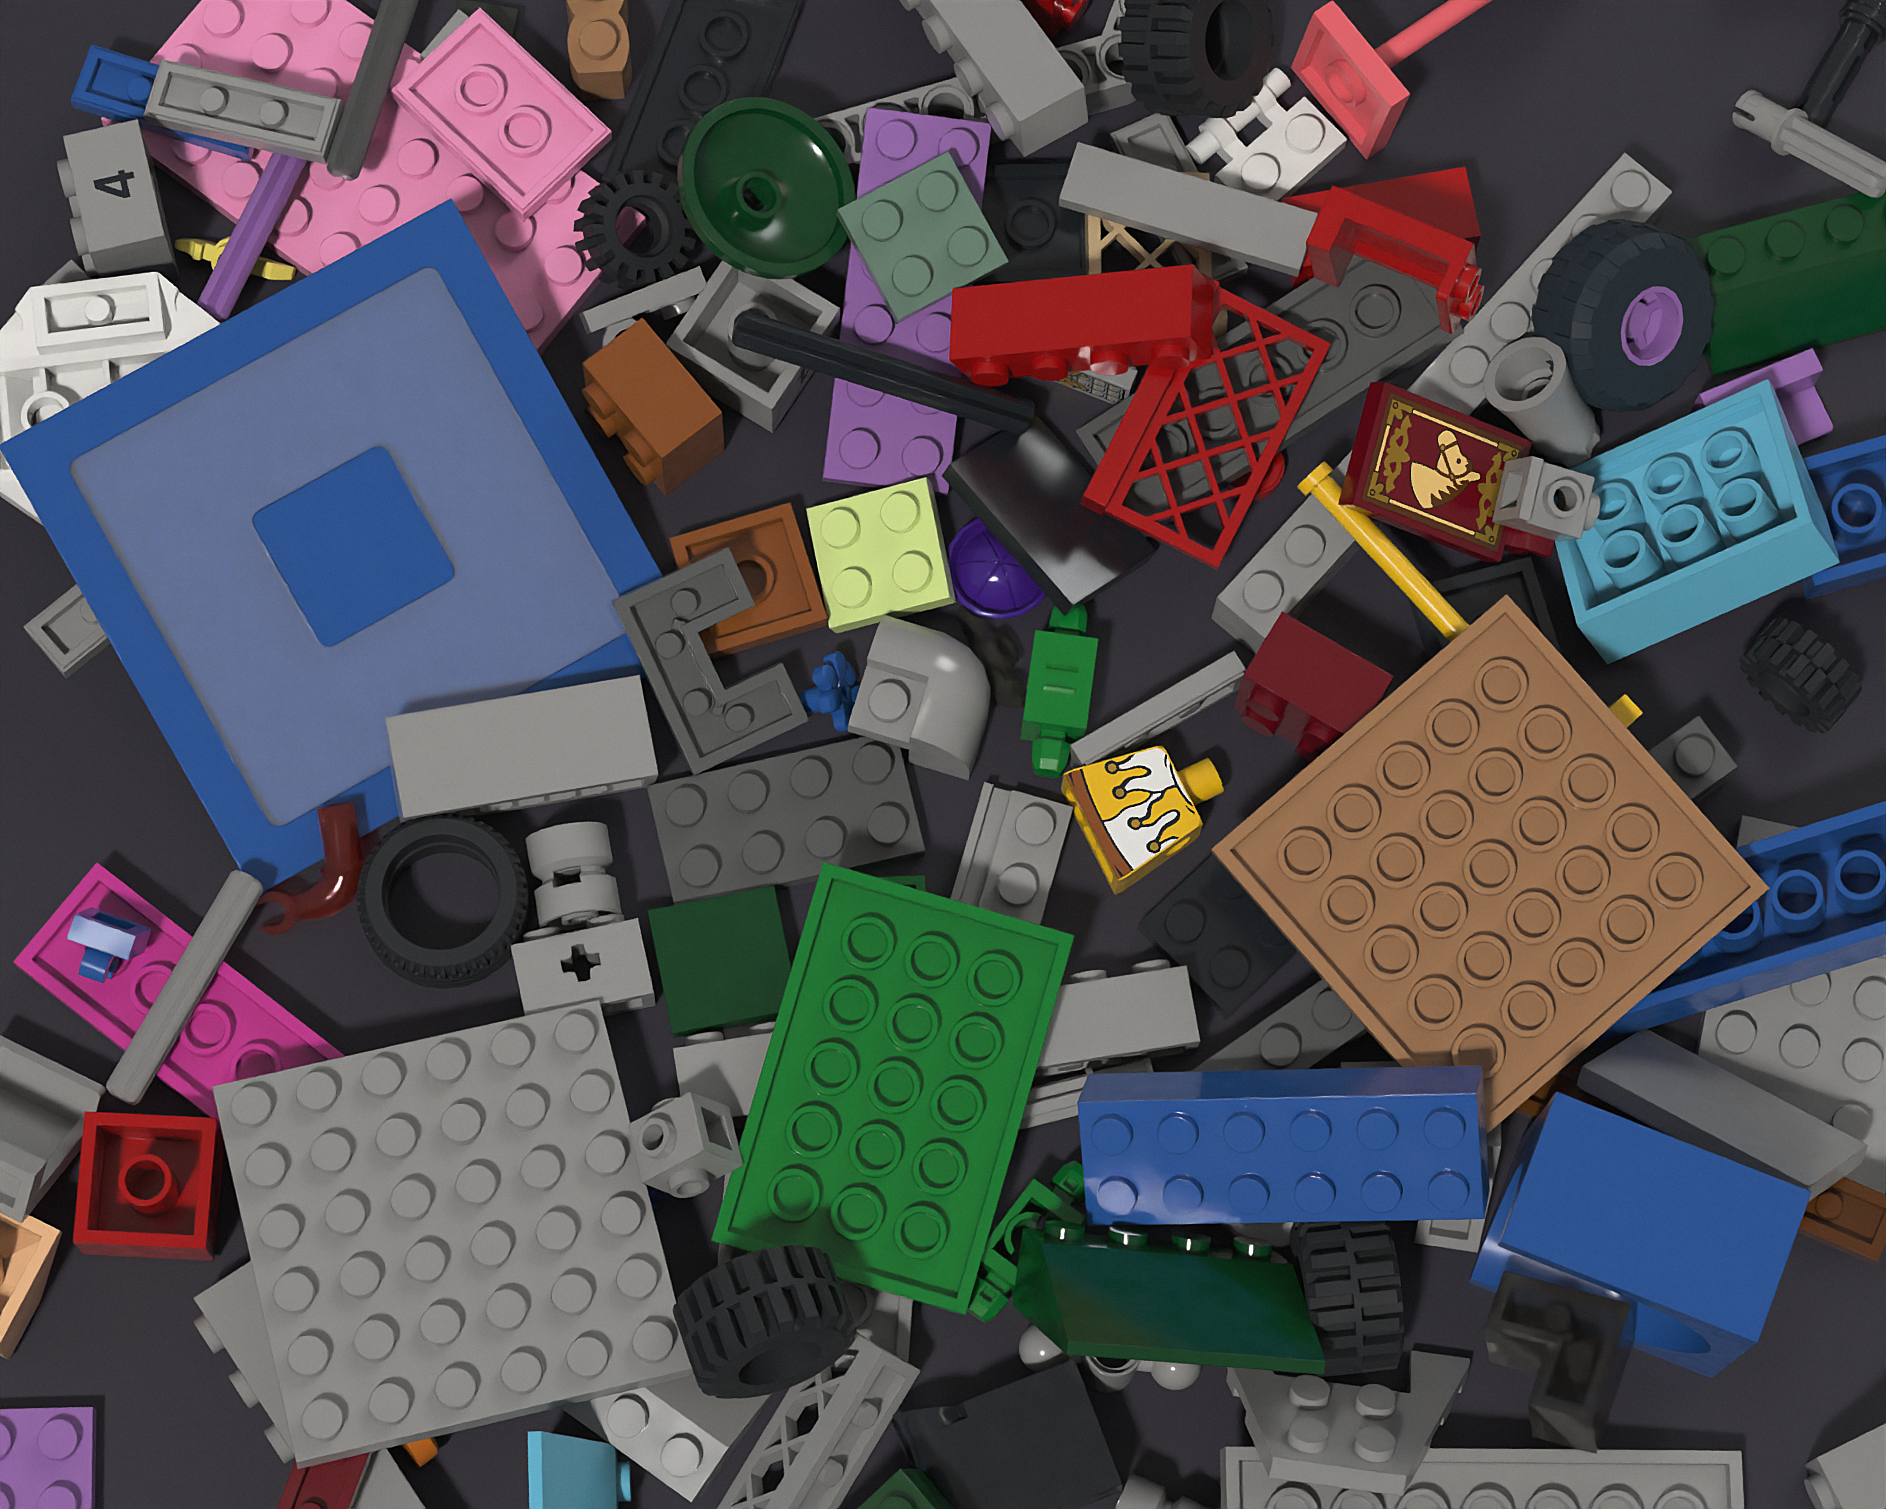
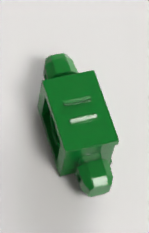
[1020,605,1099,778]
[967,1161,1086,1323]

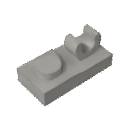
[579,266,707,348]

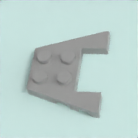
[1226,1350,1470,1496]

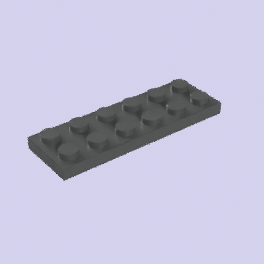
[1076,255,1463,538]

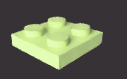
[806,477,956,633]

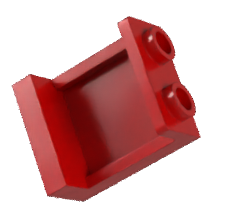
[1306,185,1484,334]

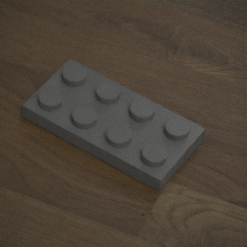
[647,737,925,905]

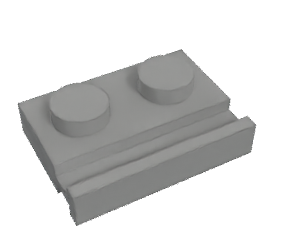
[950,782,1073,925]

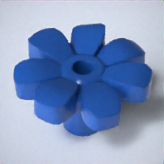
[800,651,860,733]

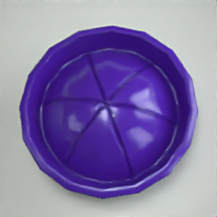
[947,517,1046,620]

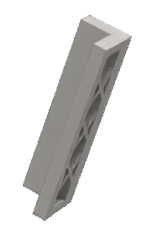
[717,1332,920,1509]

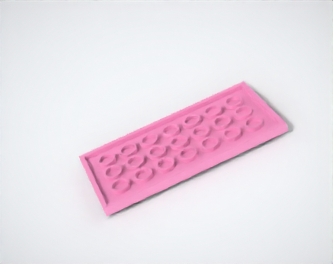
[101,0,647,356]

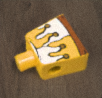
[1061,746,1224,895]

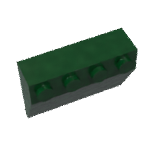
[1012,1220,1326,1375]

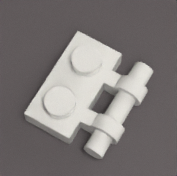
[1185,68,1347,202]

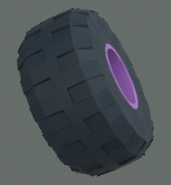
[1531,219,1715,413]

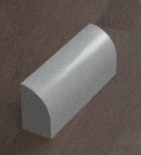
[385,675,659,824]

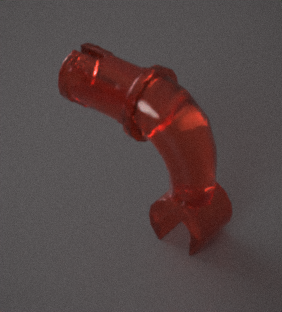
[256,802,366,935]

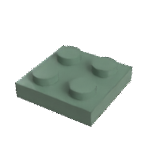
[836,152,1009,324]

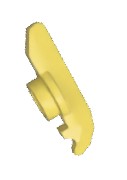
[174,236,297,280]

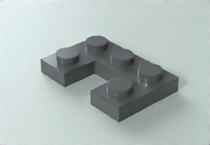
[611,547,809,775]

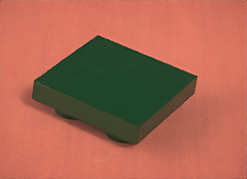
[647,886,791,1039]

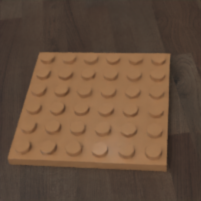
[1211,594,1769,1134]

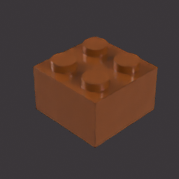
[582,318,725,496]

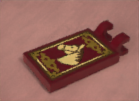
[1338,382,1559,562]

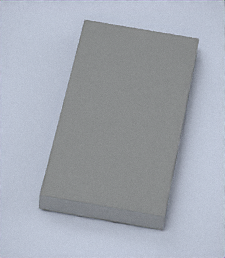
[1576,1029,1868,1202]

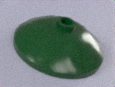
[677,97,856,280]

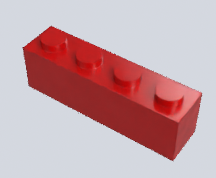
[949,264,1213,386]

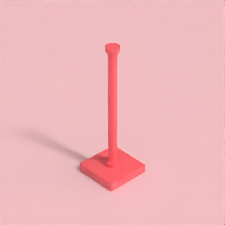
[1291,0,1492,160]

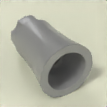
[1483,337,1601,468]

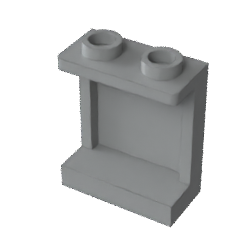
[0,1035,106,1223]

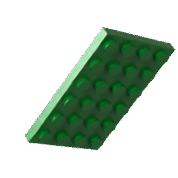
[711,862,1075,1316]

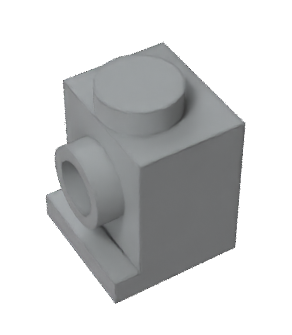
[1492,456,1600,542]

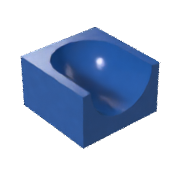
[1467,1092,1811,1379]

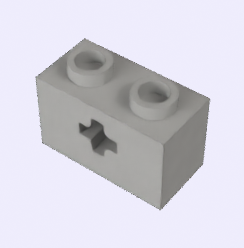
[510,914,656,1017]

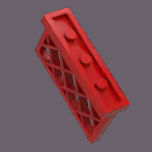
[1080,273,1331,570]

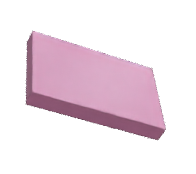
[391,8,612,222]

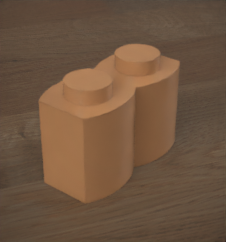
[566,0,632,101]

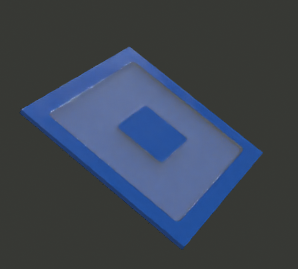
[0,198,662,892]

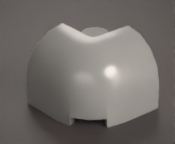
[848,615,991,780]

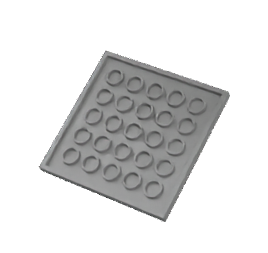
[212,1000,693,1469]

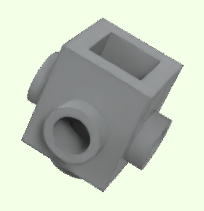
[628,1092,743,1198]

